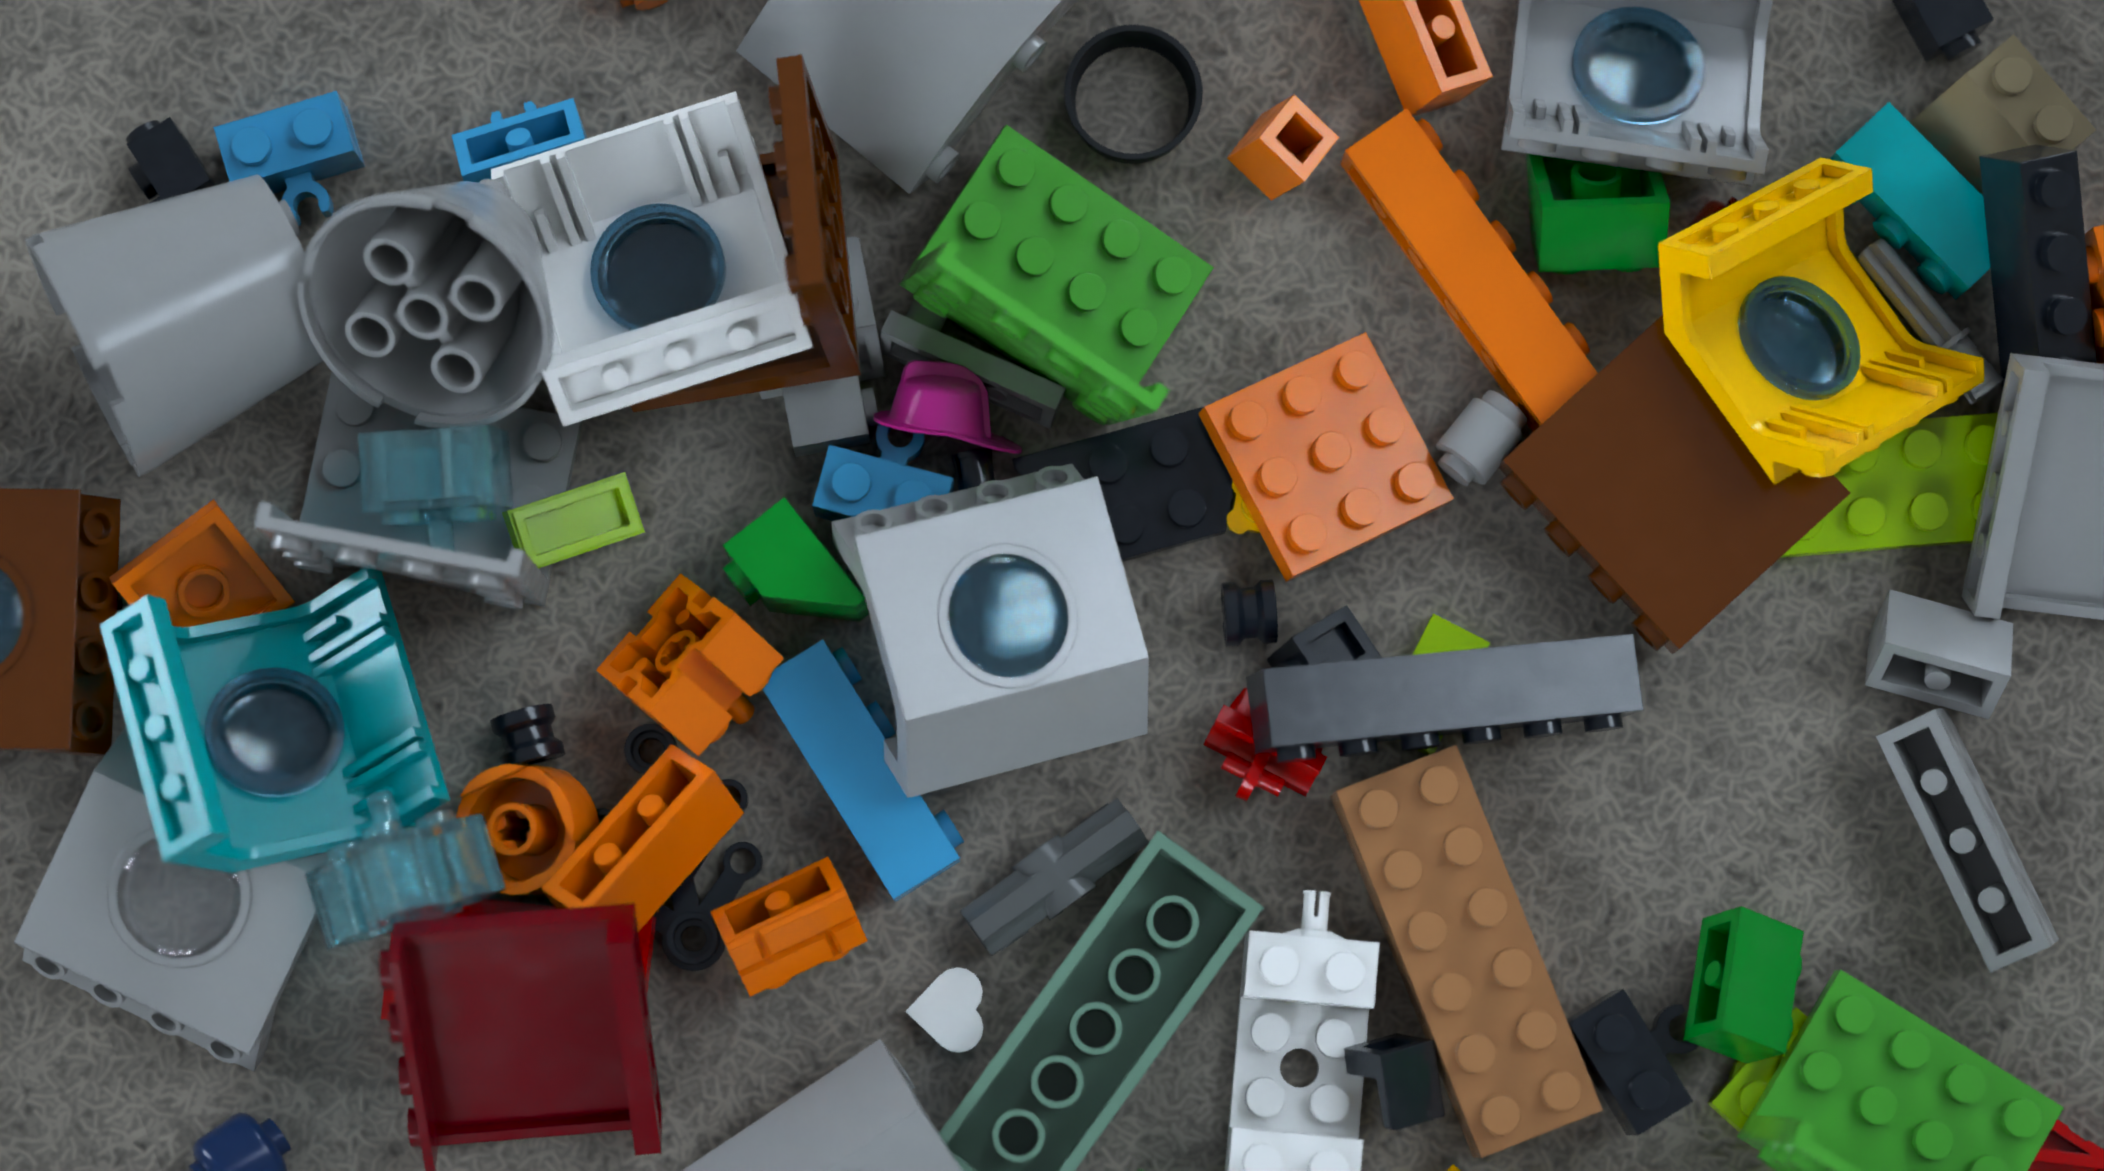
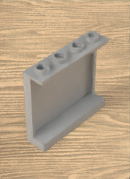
[1961,353,2104,620]

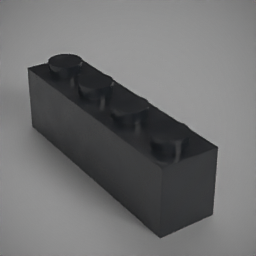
[1979,145,2097,391]

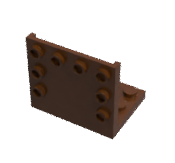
[618,54,861,413]

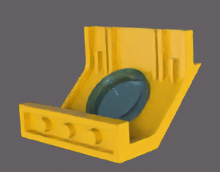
[1658,157,1984,485]

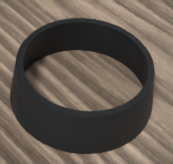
[1064,25,1203,164]

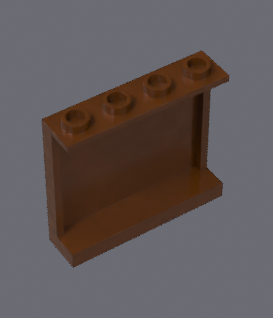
[1499,315,1850,654]

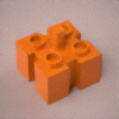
[596,573,784,757]

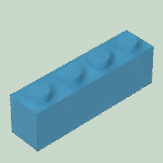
[762,639,964,902]

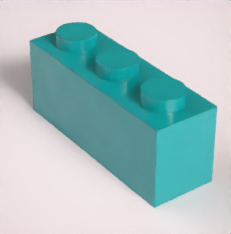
[1830,102,1990,299]

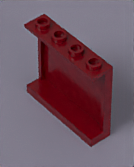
[379,903,663,1171]

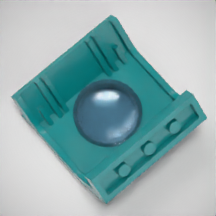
[100,567,450,873]

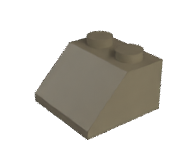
[1910,34,2096,196]

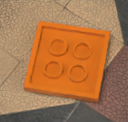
[1198,332,1454,582]

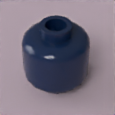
[188,1113,291,1171]

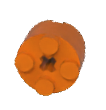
[450,764,599,895]

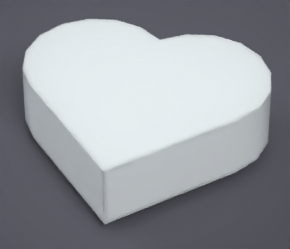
[905,967,984,1053]

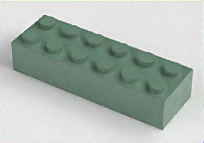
[939,831,1264,1171]

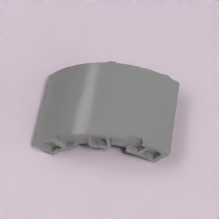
[736,0,1079,194]

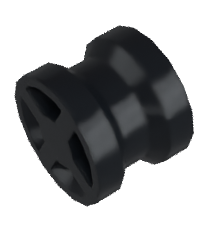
[1221,579,1278,647]
[490,704,566,765]

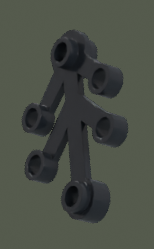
[597,724,763,971]

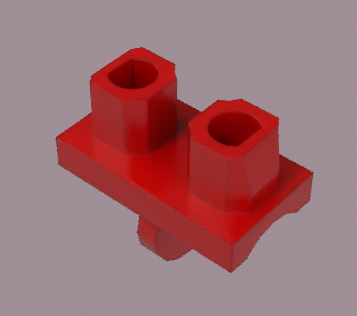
[1203,688,1327,802]

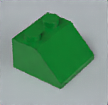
[1526,153,1670,275]
[722,497,869,622]

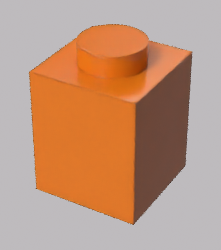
[1227,94,1340,201]

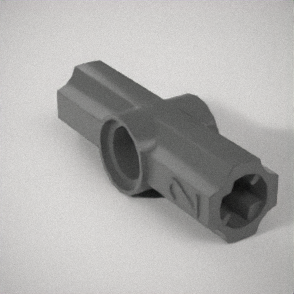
[960,798,1149,956]

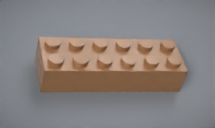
[1330,744,1603,1158]

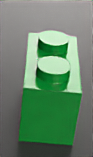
[1684,906,1804,1064]

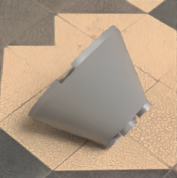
[298,179,554,429]

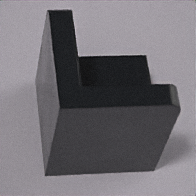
[1344,1033,1445,1131]

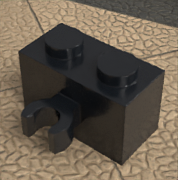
[1567,989,1699,1136]

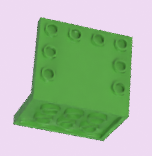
[899,124,1214,425]
[1737,970,2064,1171]

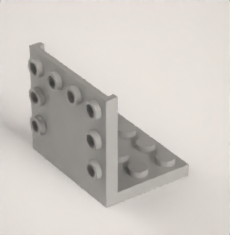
[254,372,583,609]

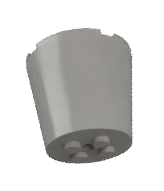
[25,174,323,477]

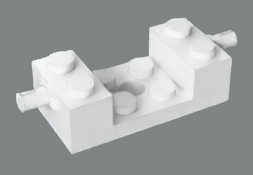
[1225,890,1380,1171]

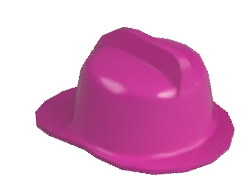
[873,360,1022,454]

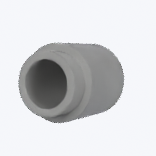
[1435,390,1528,486]

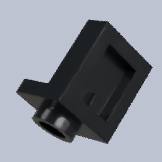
[1267,605,1382,668]

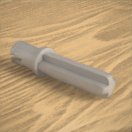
[1858,239,2004,405]

